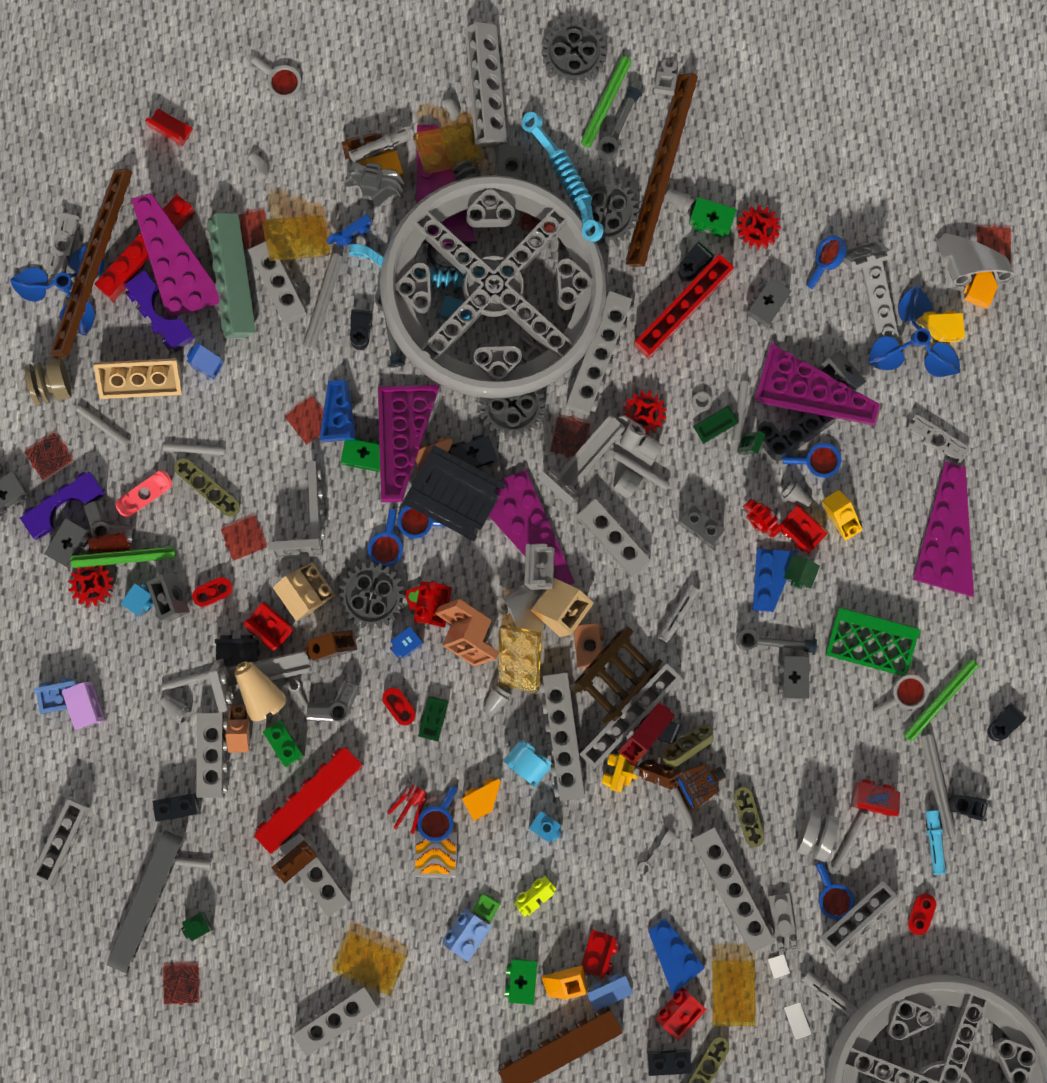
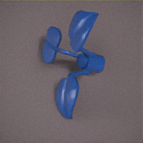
[10,246,104,335]
[868,286,960,377]

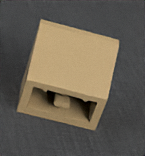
[273,562,336,622]
[531,578,594,637]

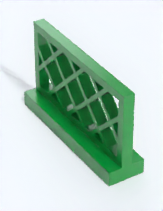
[826,606,921,676]

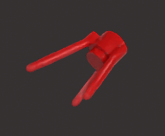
[387,785,427,834]

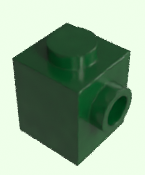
[784,555,820,590]
[181,911,213,941]

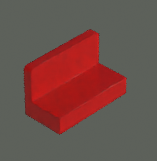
[145,108,193,146]

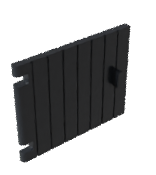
[402,445,506,542]

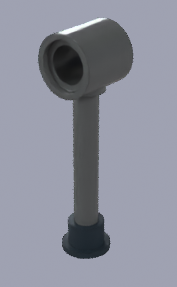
[598,87,643,162]
[375,289,405,368]
[736,628,817,655]

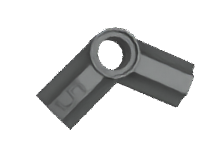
[84,500,134,544]
[307,680,360,722]

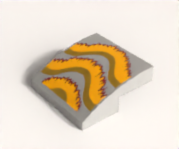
[414,831,458,878]

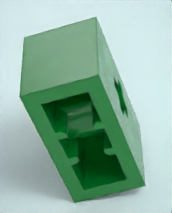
[689,197,737,238]
[340,436,380,472]
[263,720,305,768]
[505,958,537,1005]

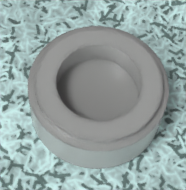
[691,391,712,412]

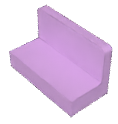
[62,682,105,730]

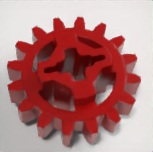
[736,205,781,251]
[622,390,667,435]
[743,498,782,538]
[68,565,115,607]

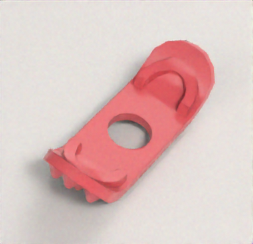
[115,470,172,517]

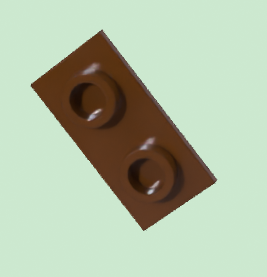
[341,132,382,160]
[636,760,682,790]
[271,840,317,884]

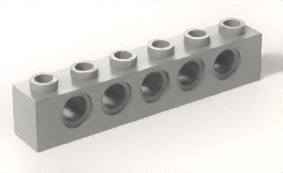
[465,22,507,148]
[566,291,634,416]
[579,663,682,769]
[539,672,585,801]
[691,827,775,953]

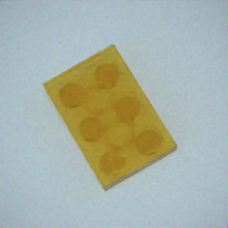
[413,122,483,174]
[262,215,330,261]
[498,625,541,693]
[332,931,407,996]
[712,961,756,1026]

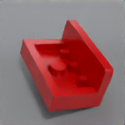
[779,504,829,554]
[243,601,295,650]

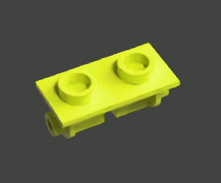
[514,876,557,917]

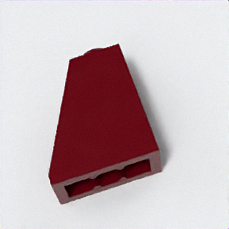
[618,702,675,765]

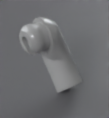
[442,98,460,129]

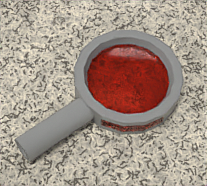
[251,56,302,100]
[873,674,929,716]

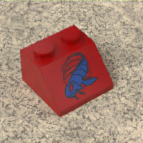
[851,779,900,817]

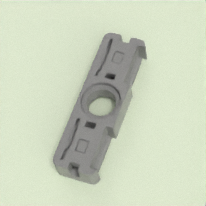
[46,213,81,276]
[906,415,969,463]

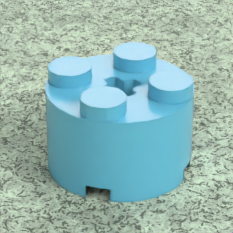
[503,740,552,788]

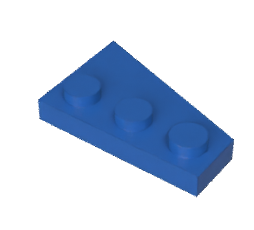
[319,379,356,442]
[752,548,798,612]
[648,918,705,995]

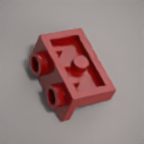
[414,581,452,628]
[581,929,619,979]
[655,987,707,1041]

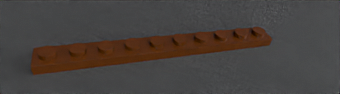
[626,73,698,267]
[50,168,132,357]

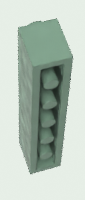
[207,213,256,338]

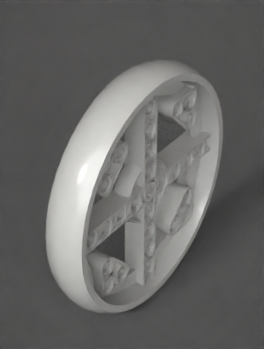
[380,175,607,398]
[826,974,1047,1083]

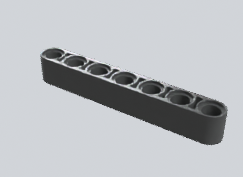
[107,830,185,974]

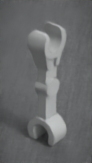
[637,829,676,876]

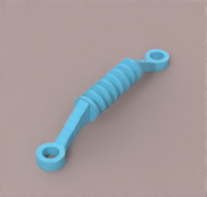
[522,112,603,242]
[349,244,511,290]

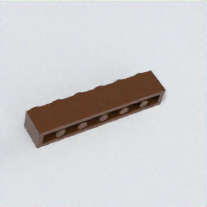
[498,1007,623,1083]

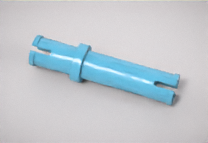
[925,810,946,875]

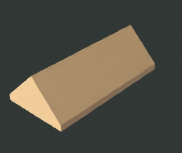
[93,358,182,399]

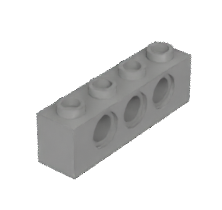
[248,239,308,326]
[577,499,651,579]
[196,713,228,798]
[31,799,91,886]
[280,833,351,917]
[821,881,899,959]
[293,985,379,1057]

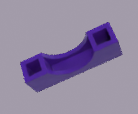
[125,271,195,353]
[20,471,106,540]

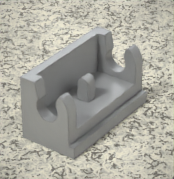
[525,544,554,590]

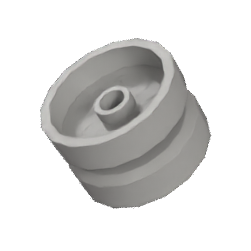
[796,809,839,862]

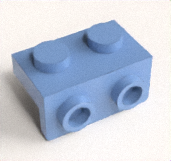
[34,678,79,714]
[442,908,492,962]
[587,973,633,1011]

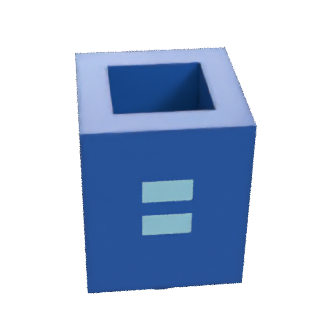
[390,627,423,659]

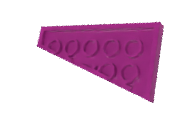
[416,125,477,244]
[131,193,219,318]
[755,343,881,426]
[378,385,439,503]
[913,462,974,597]
[489,469,575,585]

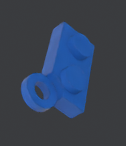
[326,214,373,248]

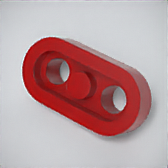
[192,577,233,607]
[382,688,416,726]
[907,893,937,935]

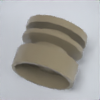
[24,357,72,407]

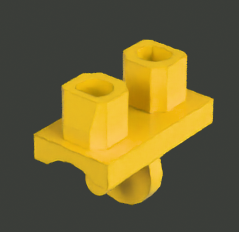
[602,754,639,793]

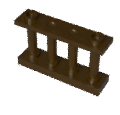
[570,626,663,723]

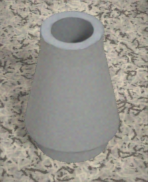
[665,188,696,214]
[781,481,813,510]
[483,685,511,717]
[160,695,191,724]

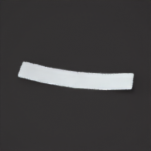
[768,955,811,1040]

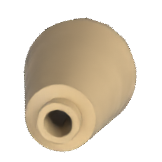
[235,661,287,721]

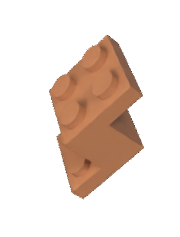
[435,599,499,667]

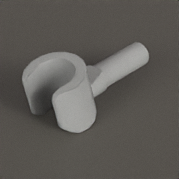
[287,676,307,706]

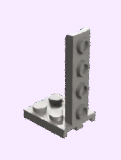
[842,240,899,340]
[537,415,626,505]
[268,461,325,560]
[209,650,312,713]

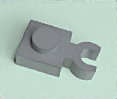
[654,59,678,96]

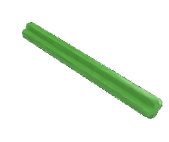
[581,56,632,148]
[71,547,175,568]
[904,659,979,741]

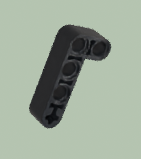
[757,413,836,461]

